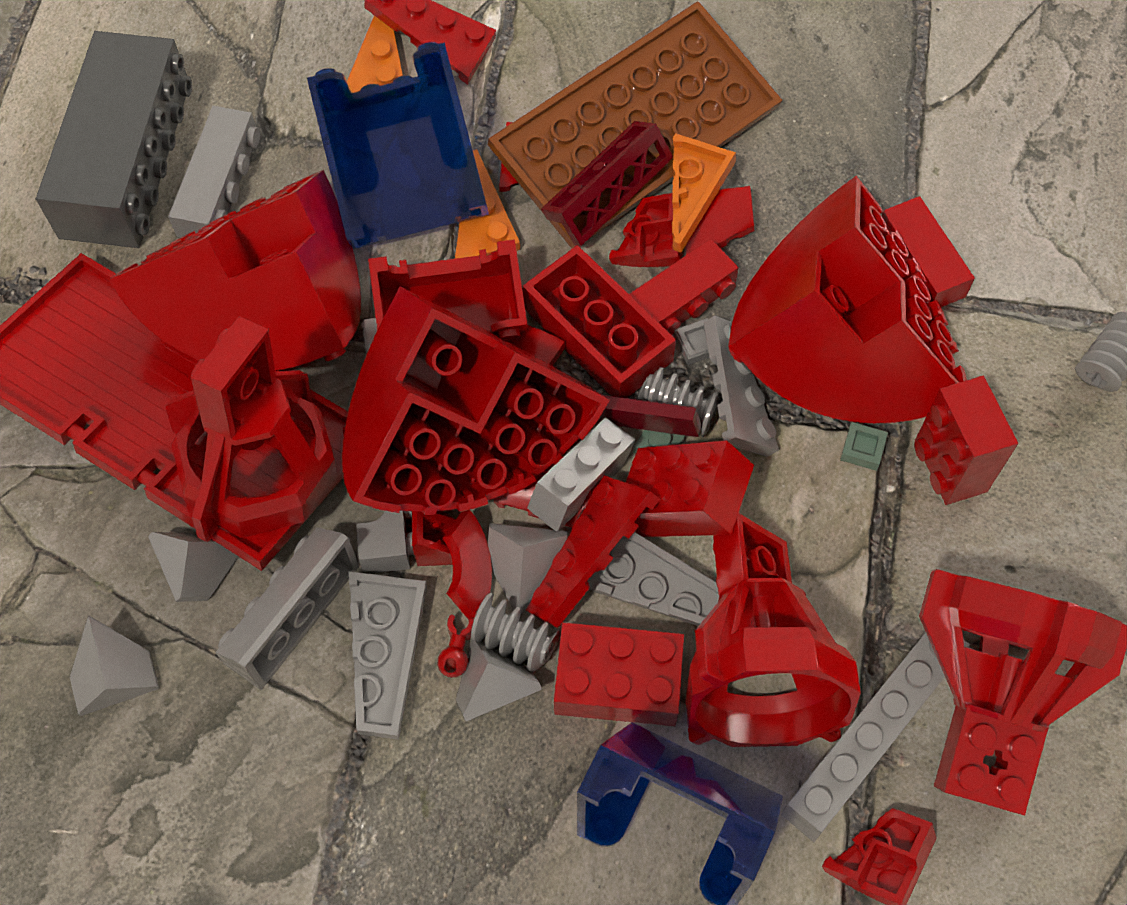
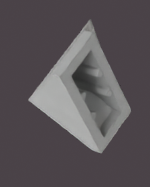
[488,523,567,616]
[148,532,238,602]
[70,615,159,716]
[456,639,542,721]

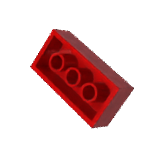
[522,245,676,398]

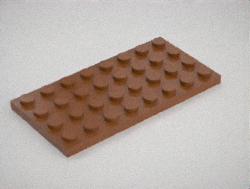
[487,1,783,248]

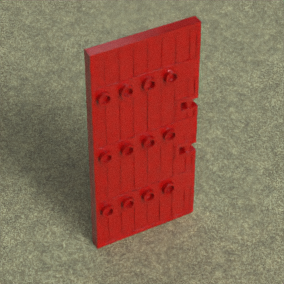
[0,253,348,571]

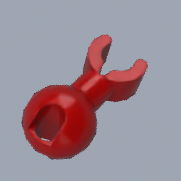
[437,614,474,678]

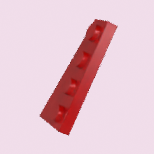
[364,0,496,85]
[526,475,660,628]

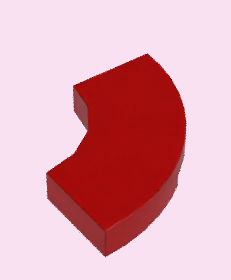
[443,510,492,620]

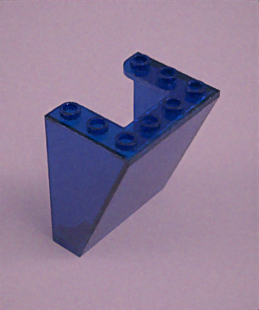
[307,42,489,249]
[577,722,783,905]

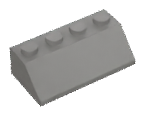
[215,527,359,690]

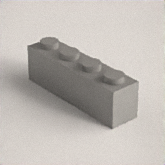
[168,106,260,237]

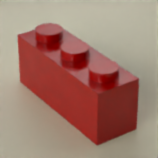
[881,196,975,307]
[629,239,739,335]

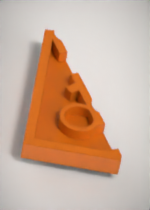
[341,16,407,107]
[672,133,736,252]
[455,149,520,259]

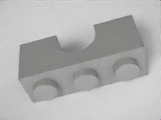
[527,417,635,532]
[356,503,414,574]

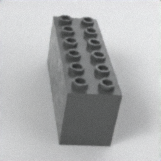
[35,31,192,248]

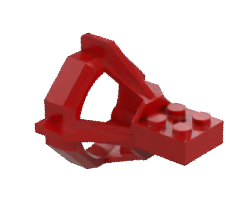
[165,316,337,542]
[686,513,861,747]
[919,569,1127,816]

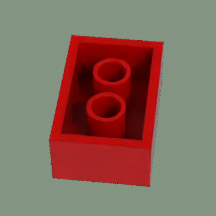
[914,375,1019,505]
[625,440,754,537]
[554,622,684,727]

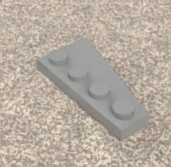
[704,315,779,457]
[588,532,719,626]
[348,571,427,740]

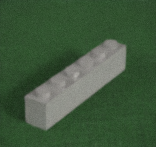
[781,632,970,842]

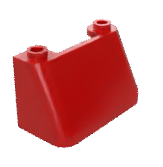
[368,239,527,342]

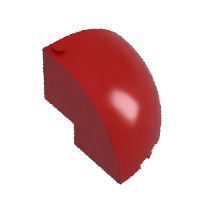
[108,169,361,371]
[728,176,967,424]
[342,286,610,515]

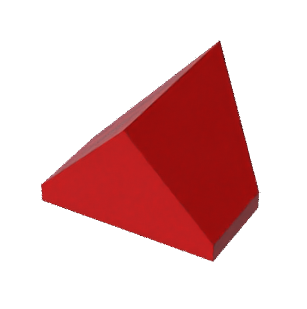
[412,511,456,566]

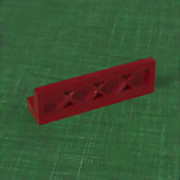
[541,121,673,246]

